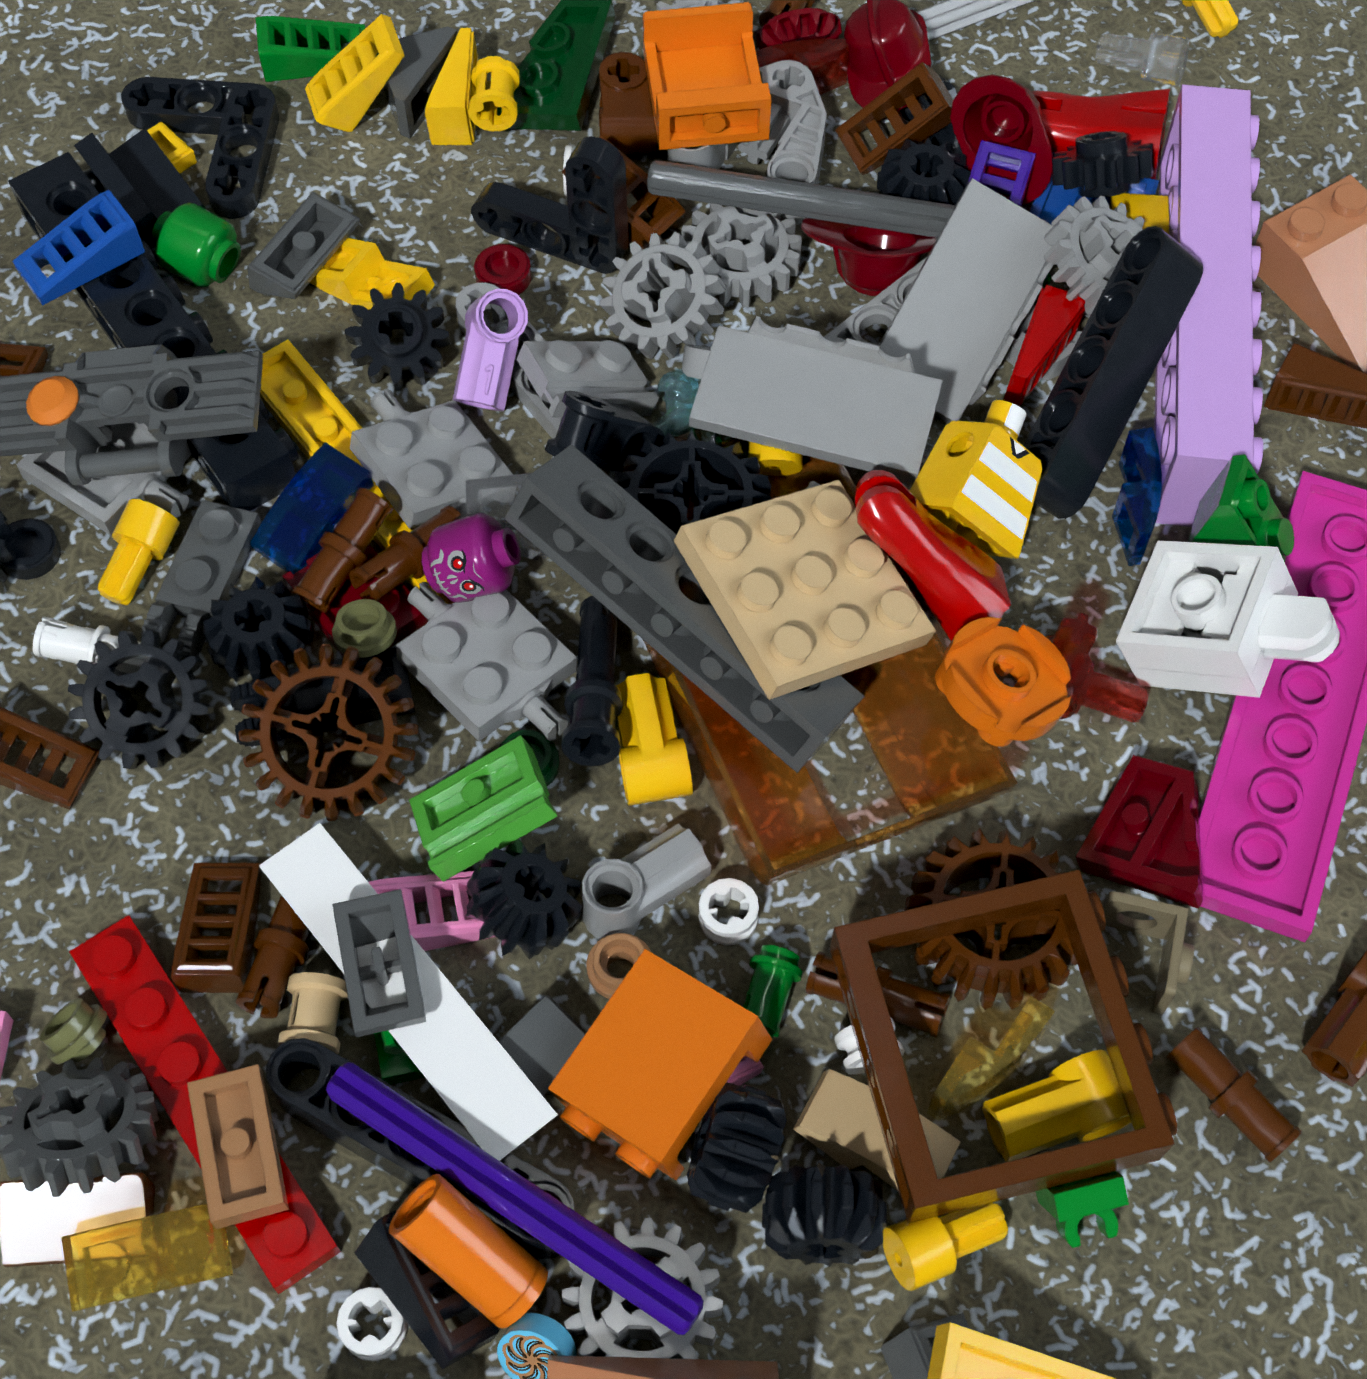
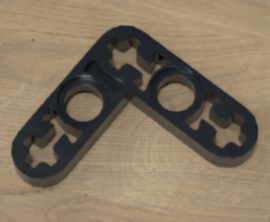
[121,77,279,219]
[471,136,629,274]

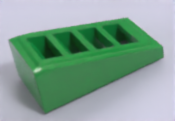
[255,16,365,82]

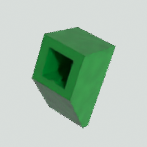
[1188,454,1294,562]

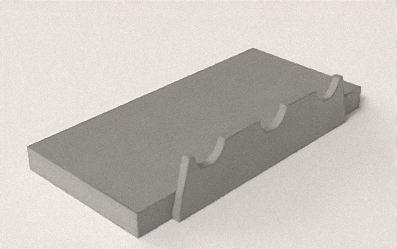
[879,178,1054,423]
[689,316,943,483]

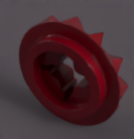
[756,8,842,59]

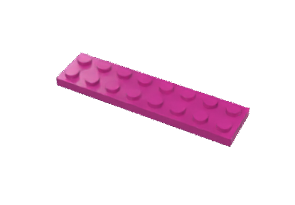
[1199,471,1367,943]

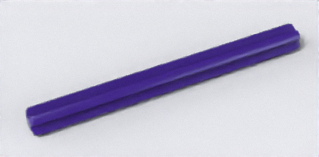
[326,1062,703,1335]

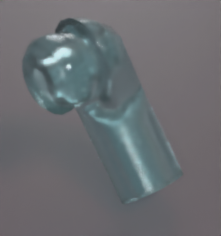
[653,370,699,441]

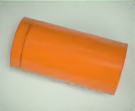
[389,1174,548,1329]

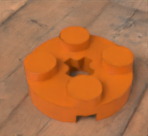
[935,617,1071,747]

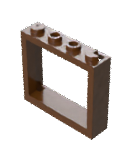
[830,870,1177,1223]

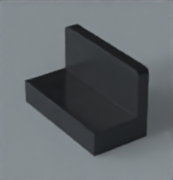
[74,130,205,248]

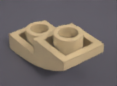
[793,1069,960,1191]

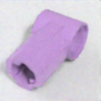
[452,289,528,412]

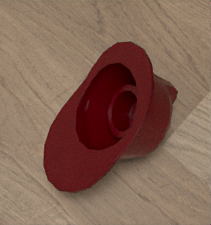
[844,0,932,110]
[950,74,1053,205]
[801,218,936,296]

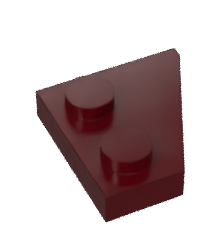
[1076,755,1203,909]

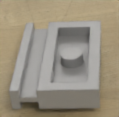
[517,340,659,418]

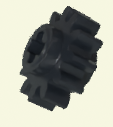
[1052,131,1153,198]
[345,283,450,391]

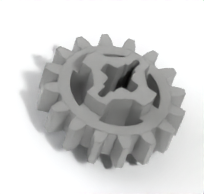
[1044,196,1145,315]
[680,203,802,308]
[600,232,726,359]
[562,1218,723,1359]

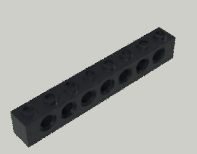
[8,152,299,511]

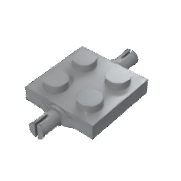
[350,389,517,530]
[16,422,192,536]
[396,582,577,741]

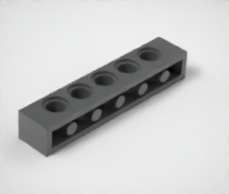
[505,444,865,773]

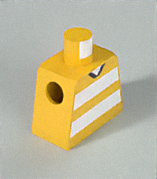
[909,400,1042,559]

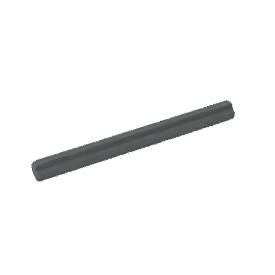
[647,160,955,238]

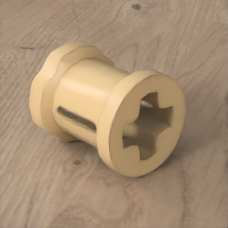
[278,972,348,1055]

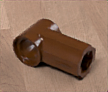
[1301,950,1367,1087]

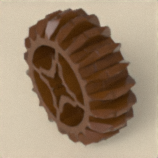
[239,644,419,821]
[904,828,1077,1010]

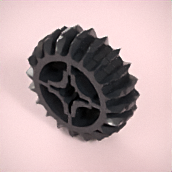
[613,428,772,535]

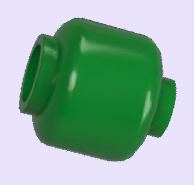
[152,202,241,287]

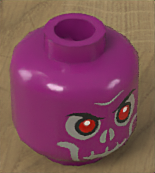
[422,513,521,603]

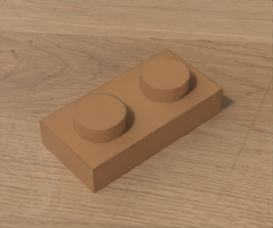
[187,1064,289,1229]

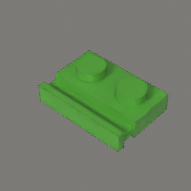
[409,735,558,882]

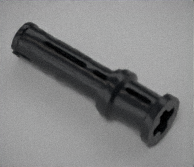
[561,596,623,766]

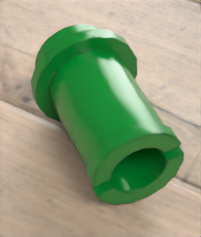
[743,945,803,1038]

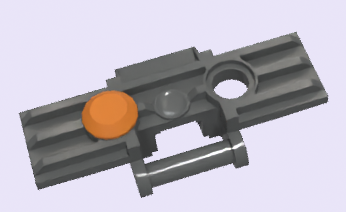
[0,344,263,486]

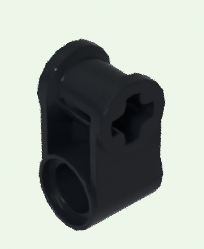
[545,391,665,472]

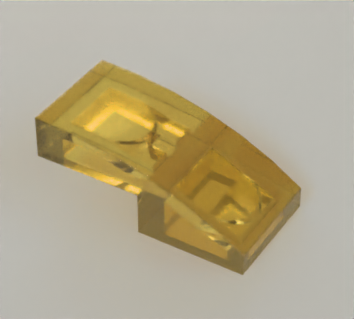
[927,996,1055,1121]
[61,1204,233,1312]

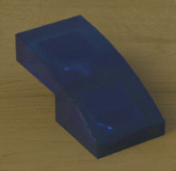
[1112,427,1162,566]
[250,442,374,574]

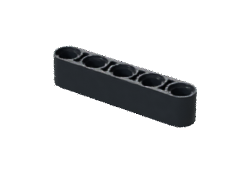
[1023,226,1203,519]
[266,1038,576,1259]

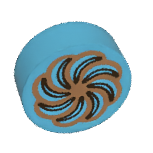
[497,1313,577,1379]

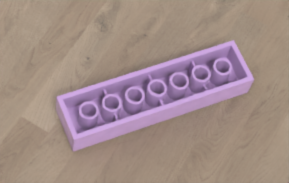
[1153,84,1263,527]

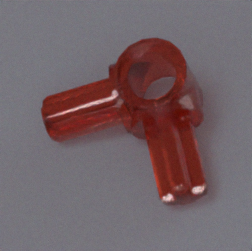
[1045,613,1149,723]

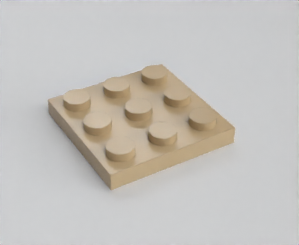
[674,480,936,700]

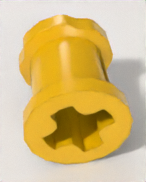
[468,56,520,132]

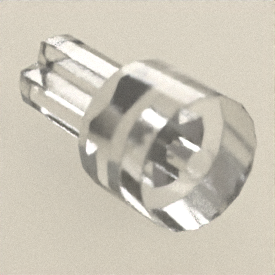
[1095,32,1190,87]

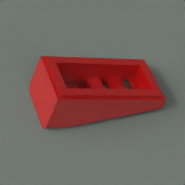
[1003,284,1085,406]

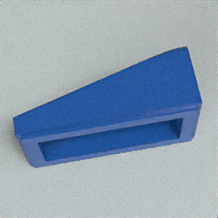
[12,189,145,306]

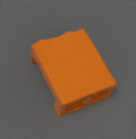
[643,2,771,150]
[548,949,773,1181]

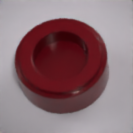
[474,244,531,295]

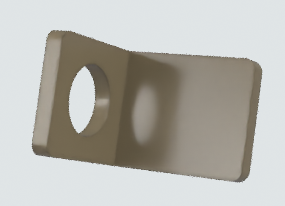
[1103,891,1194,1015]

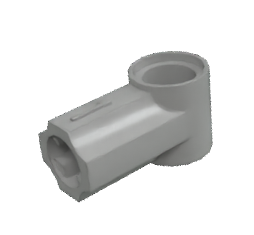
[582,823,711,939]

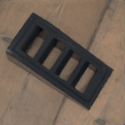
[354,1209,499,1369]

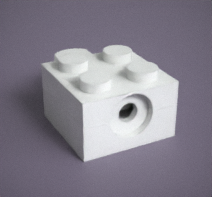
[1116,540,1340,698]

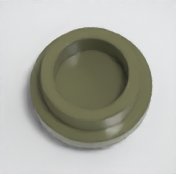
[332,599,397,658]
[40,998,107,1064]

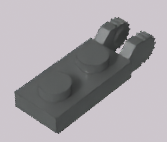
[140,500,262,658]

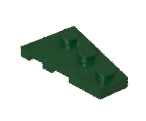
[497,0,616,131]

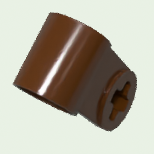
[599,52,657,156]

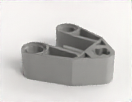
[667,60,827,225]

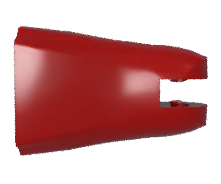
[1032,89,1170,180]
[855,470,1011,641]

